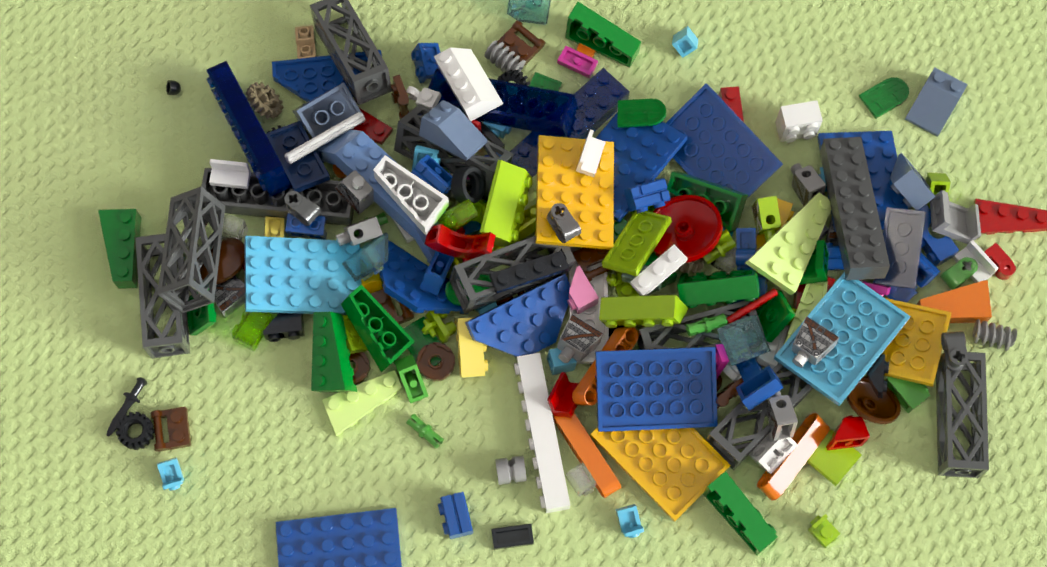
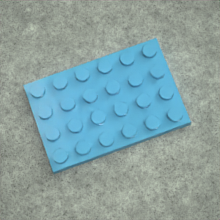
[244,236,361,315]
[774,273,911,406]

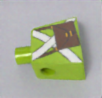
[751,196,781,242]

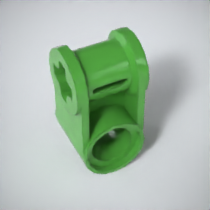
[940,257,978,290]

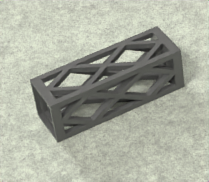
[310,0,392,105]
[394,104,514,201]
[157,186,225,313]
[135,233,190,359]
[449,236,576,314]
[637,301,764,355]
[936,352,989,478]
[706,363,813,470]

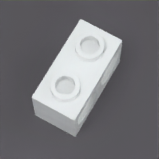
[749,432,798,474]

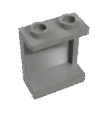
[930,190,981,244]

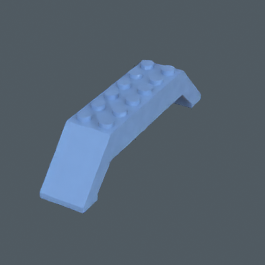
[316,129,456,264]

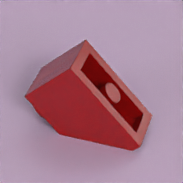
[826,415,870,450]

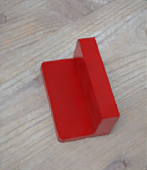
[547,372,579,418]

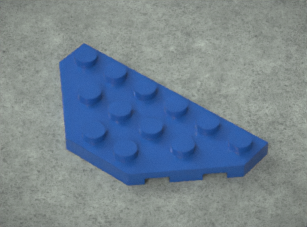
[272,50,382,102]
[374,239,469,314]
[465,274,571,357]

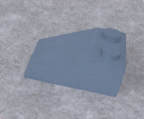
[905,67,968,137]
[293,82,362,140]
[419,100,488,161]
[890,152,935,211]

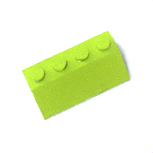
[480,160,533,247]
[599,295,688,328]

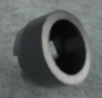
[166,80,181,95]

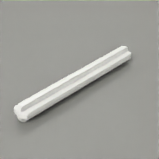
[284,112,365,164]

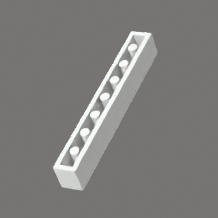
[514,353,570,513]

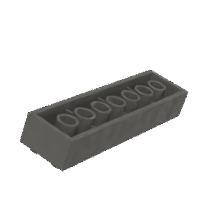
[820,137,890,280]
[201,168,354,226]

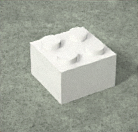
[775,100,823,143]

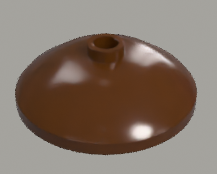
[197,237,245,284]
[846,376,901,424]

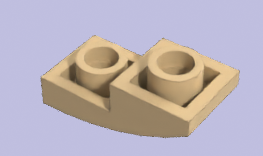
[295,25,316,59]

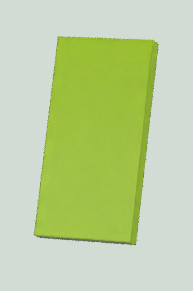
[602,210,672,277]

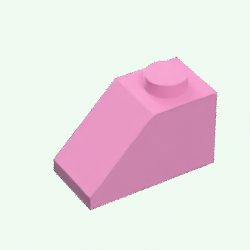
[567,266,599,314]

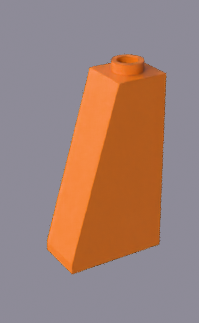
[916,280,992,323]

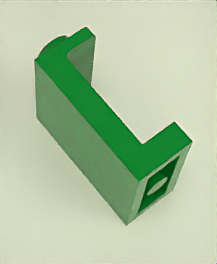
[799,240,829,285]

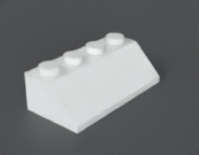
[434,48,503,121]

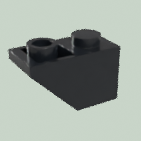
[263,313,305,342]

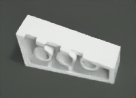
[373,155,449,236]

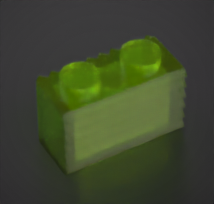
[438,199,478,231]
[232,310,274,351]

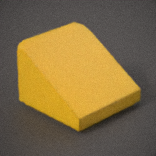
[361,269,383,294]

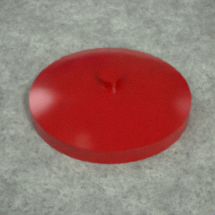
[653,195,723,263]

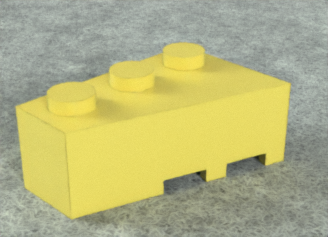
[454,317,488,377]

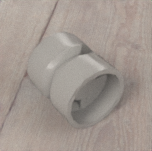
[495,455,527,485]

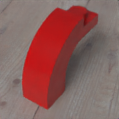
[425,224,496,259]

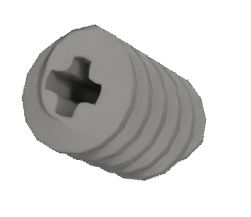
[485,40,526,73]
[973,319,1017,351]

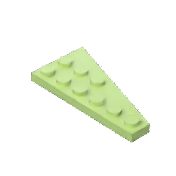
[745,192,831,295]

